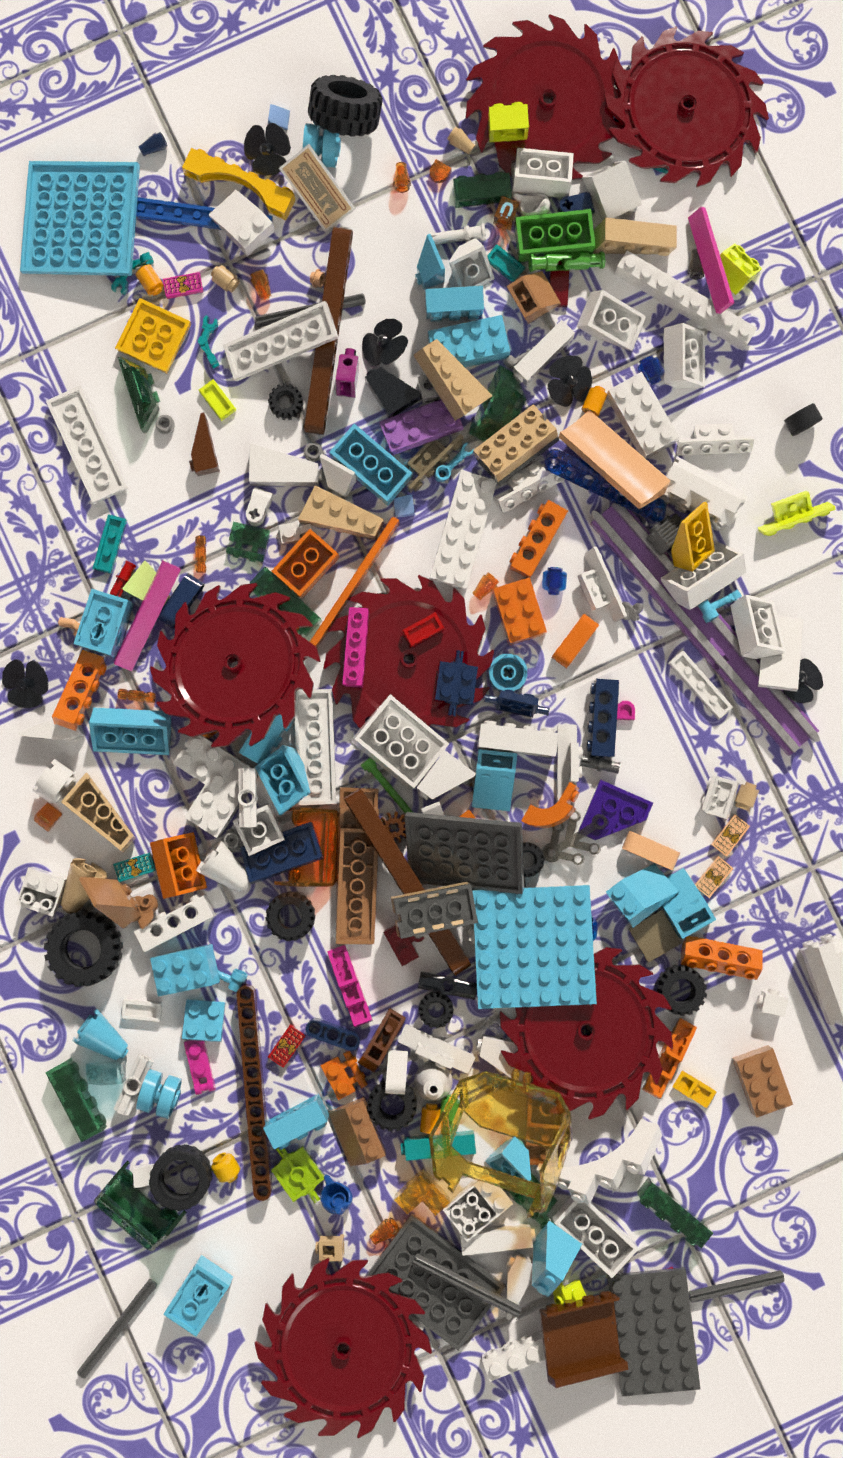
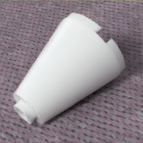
[196,841,250,892]
[414,1062,453,1101]

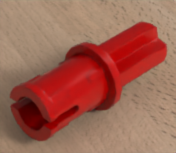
[110,561,136,597]

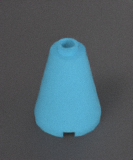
[72,1009,129,1060]

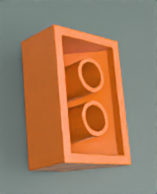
[150,832,207,899]

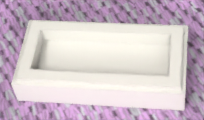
[121,999,162,1022]

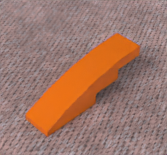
[642,1018,697,1099]

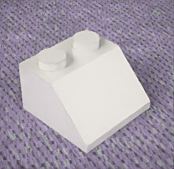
[233,803,285,856]

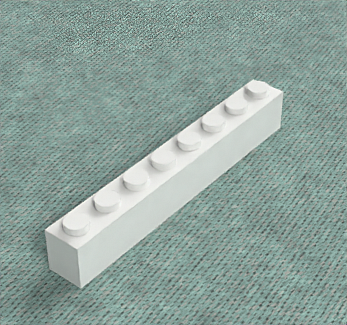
[615,250,757,351]

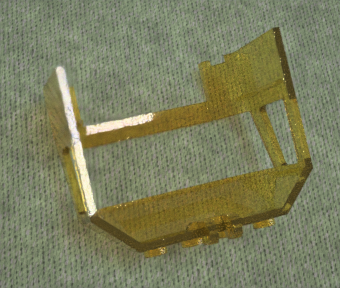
[429,1068,572,1218]

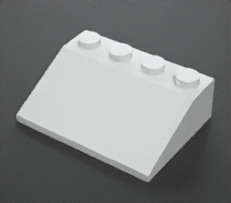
[351,694,449,790]

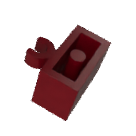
[383,925,425,966]

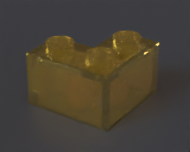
[394,1168,450,1216]

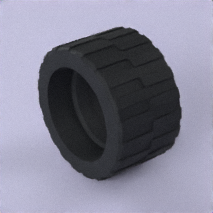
[149,1144,212,1211]

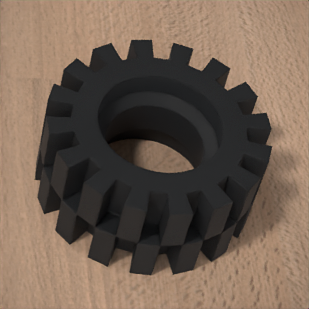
[268,383,303,420]
[523,842,545,877]
[419,992,454,1029]

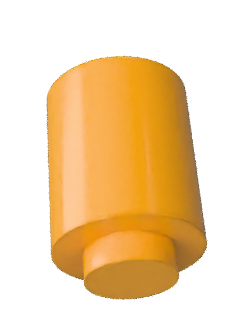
[135,265,164,296]
[581,386,607,417]
[420,1103,441,1134]

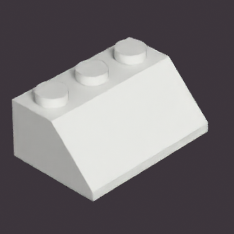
[513,148,574,198]
[663,323,705,388]
[730,595,786,659]

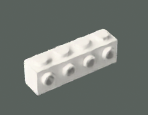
[482,1329,545,1382]

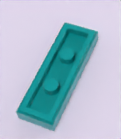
[92,514,127,574]

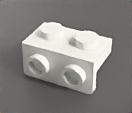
[701,774,739,820]

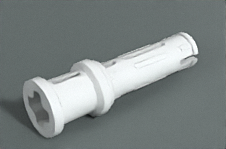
[429,223,486,245]

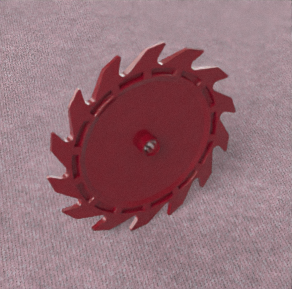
[465,14,624,180]
[604,26,769,188]
[323,575,494,728]
[150,583,321,748]
[499,947,673,1120]
[254,1258,432,1438]

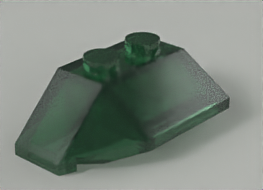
[117,356,161,433]
[468,365,526,442]

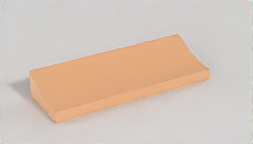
[558,410,670,509]

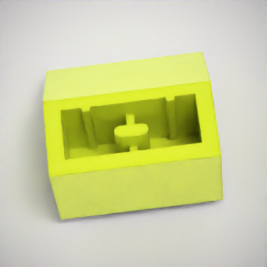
[720,244,762,295]

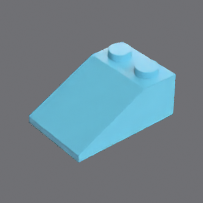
[255,745,310,815]
[606,863,679,928]

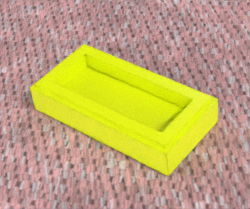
[199,379,236,421]

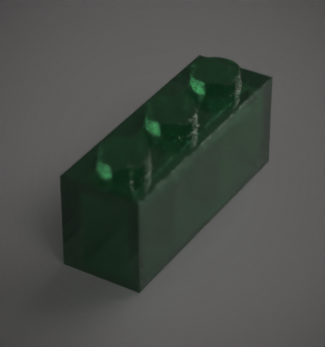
[453,171,512,208]

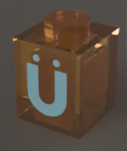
[493,196,520,230]

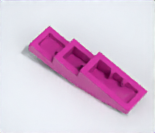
[327,945,373,1028]

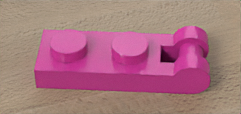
[184,1040,216,1095]

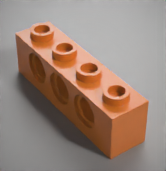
[509,500,568,578]
[52,650,107,731]
[681,936,763,980]

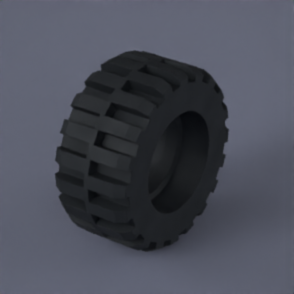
[308,75,383,137]
[44,911,123,987]

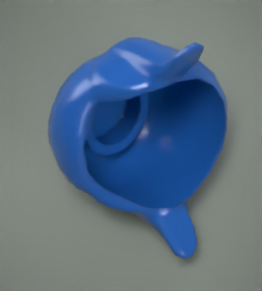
[320,1174,353,1215]

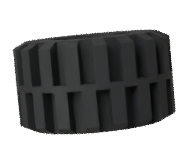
[265,891,316,941]
[655,965,707,1016]
[368,1080,417,1132]

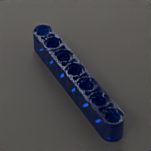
[544,449,667,522]

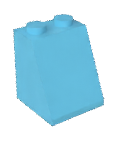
[532,1221,582,1297]

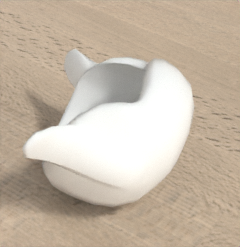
[513,193,550,216]

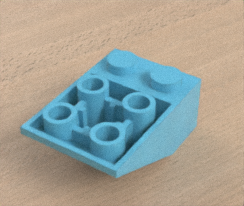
[472,749,517,811]
[661,868,716,939]

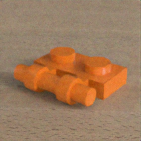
[321,1051,368,1100]

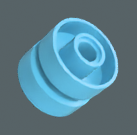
[303,123,341,168]
[136,1069,182,1119]

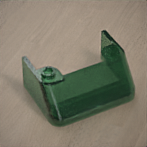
[94,1161,187,1251]

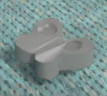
[622,602,643,621]

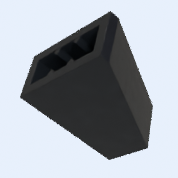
[365,367,421,418]

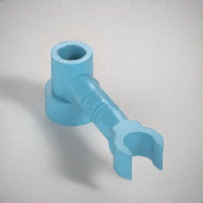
[434,442,474,482]
[698,590,742,623]
[218,969,248,992]

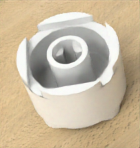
[32,759,76,804]

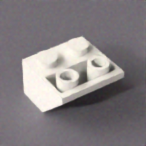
[16,867,67,917]

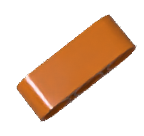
[551,614,599,669]

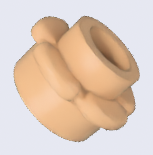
[310,269,326,288]

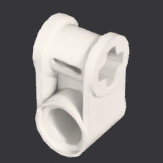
[246,488,273,527]

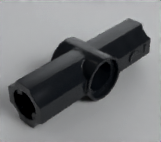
[418,971,477,1000]

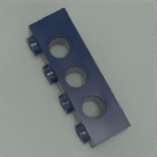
[586,678,619,758]

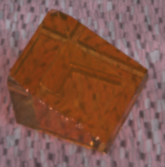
[34,802,63,832]

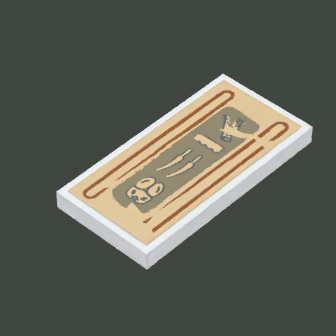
[279,144,356,232]

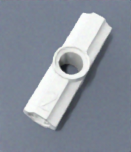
[238,768,258,828]
[114,1054,154,1116]

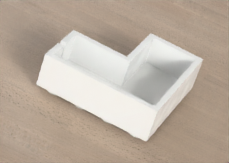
[173,735,259,838]

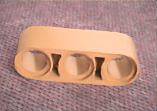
[622,831,680,871]

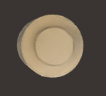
[211,265,240,293]
[735,782,759,811]

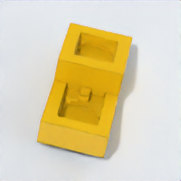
[672,1070,717,1108]

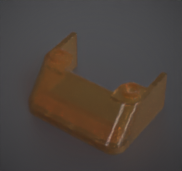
[274,807,338,887]

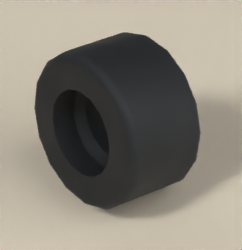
[784,403,823,436]

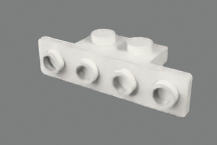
[676,423,754,456]
[498,460,569,513]
[577,547,627,622]
[557,724,582,801]
[398,1024,476,1074]

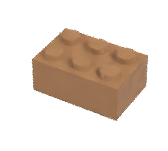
[732,1045,793,1118]

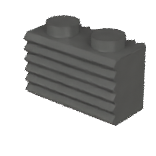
[647,514,683,555]

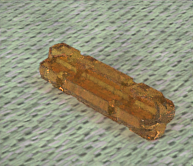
[195,535,206,573]
[118,689,156,703]

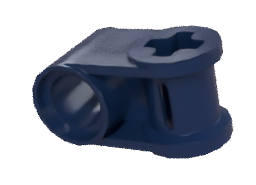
[557,192,595,215]

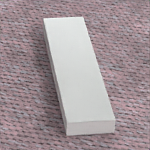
[668,650,733,720]

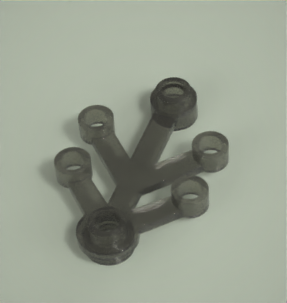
[542,810,608,865]

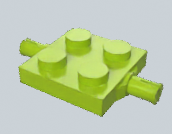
[271,1146,324,1204]

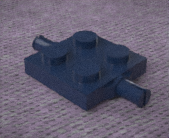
[434,650,478,716]
[484,690,550,718]

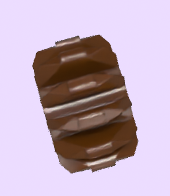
[381,811,406,843]

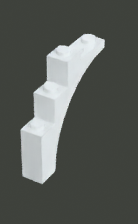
[536,1120,662,1204]

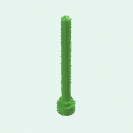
[360,758,414,814]

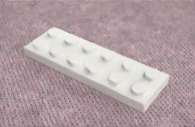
[223,301,339,381]
[46,386,128,504]
[429,470,497,590]
[295,689,337,806]

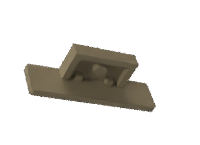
[407,433,463,493]

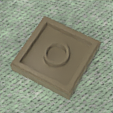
[628,910,681,963]

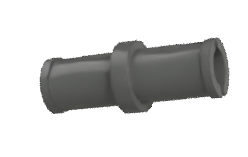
[580,754,621,774]

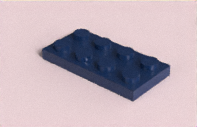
[240,822,324,884]

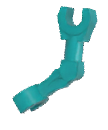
[111,252,154,295]
[198,315,220,369]

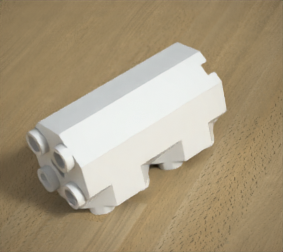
[658,457,747,531]
[800,934,843,1025]

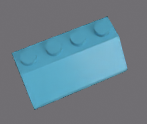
[89,708,172,755]

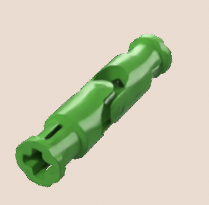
[528,251,606,272]

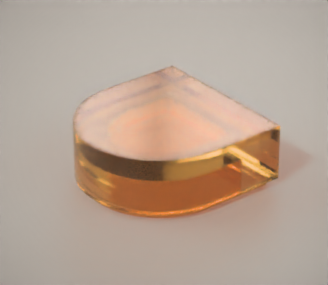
[430,159,452,183]

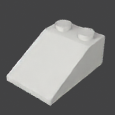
[209,190,275,256]
[577,290,646,351]

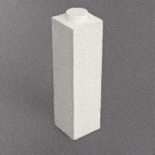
[513,320,575,386]
[460,1223,536,1256]

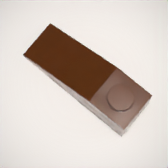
[189,412,220,477]
[357,1008,406,1072]

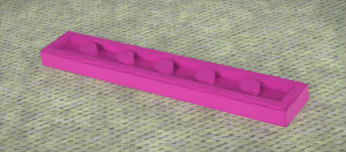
[688,206,734,314]
[113,560,181,671]

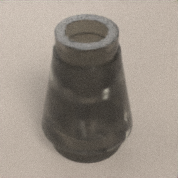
[687,249,704,280]

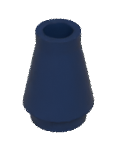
[138,132,168,156]

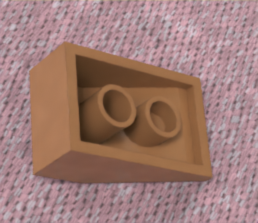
[79,876,142,929]

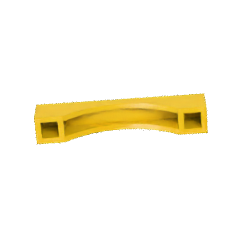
[182,148,296,220]

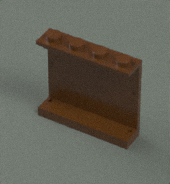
[539,1291,628,1388]

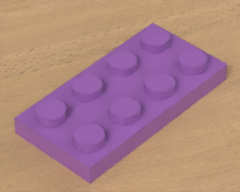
[379,399,463,456]

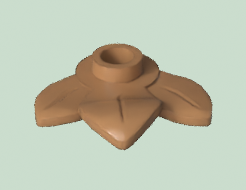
[133,894,158,929]

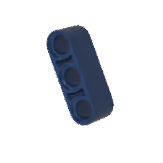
[158,573,205,629]
[305,1018,360,1051]

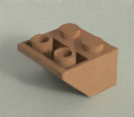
[507,271,561,324]

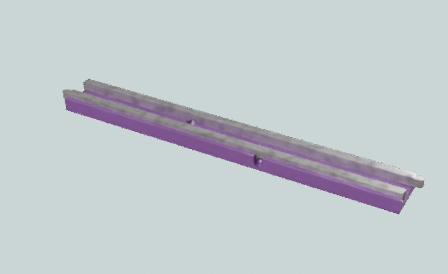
[590,498,820,756]

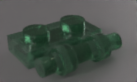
[226,521,271,562]

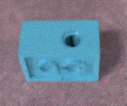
[73,589,134,658]
[163,1255,233,1337]

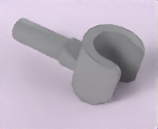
[504,351,529,369]

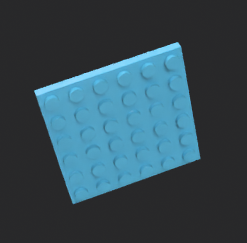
[20,161,140,276]
[472,885,597,1009]

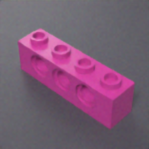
[343,607,369,688]

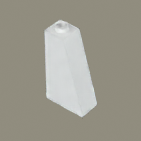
[249,444,323,487]

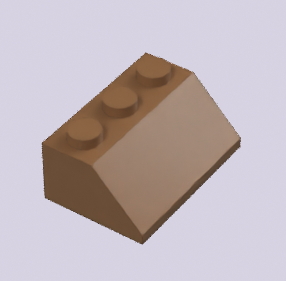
[328,1097,386,1167]

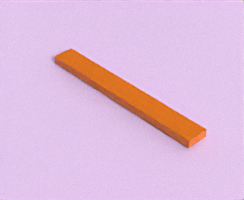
[310,516,400,648]

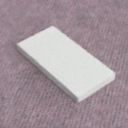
[758,616,803,692]

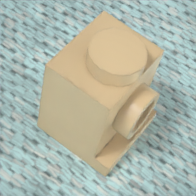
[315,1234,345,1261]

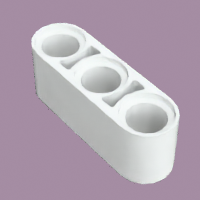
[385,1050,408,1095]

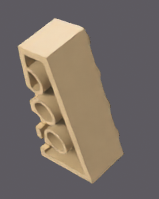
[593,217,677,256]
[414,339,492,420]
[298,485,384,540]
[61,772,136,853]

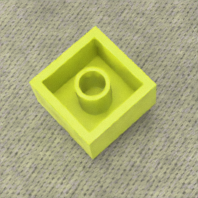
[488,102,529,143]

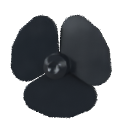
[244,123,291,176]
[362,318,408,366]
[547,355,592,407]
[783,658,824,704]
[2,659,48,708]

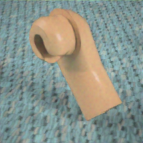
[58,617,80,637]

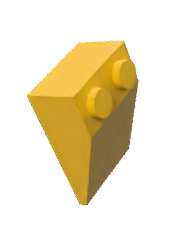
[671,502,715,571]

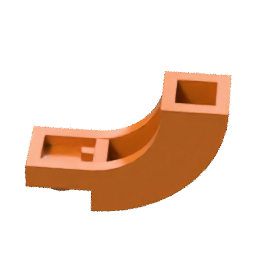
[521,782,579,828]

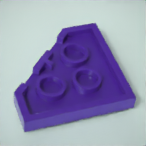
[577,780,653,840]

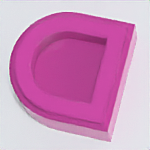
[617,701,635,721]

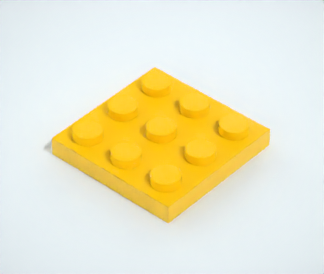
[115,298,191,374]

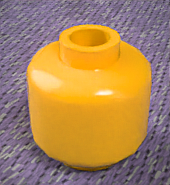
[211,1152,240,1183]

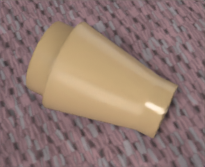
[447,127,475,155]

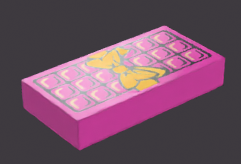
[163,272,204,299]

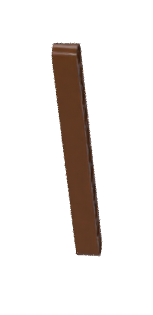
[304,227,353,435]
[344,788,471,976]
[237,984,273,1201]

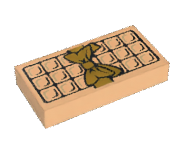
[710,814,750,857]
[695,856,734,898]

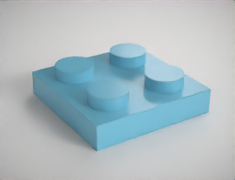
[182,1000,226,1042]

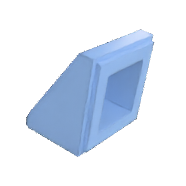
[268,104,290,130]
[393,494,415,518]

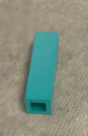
[401,1130,476,1161]

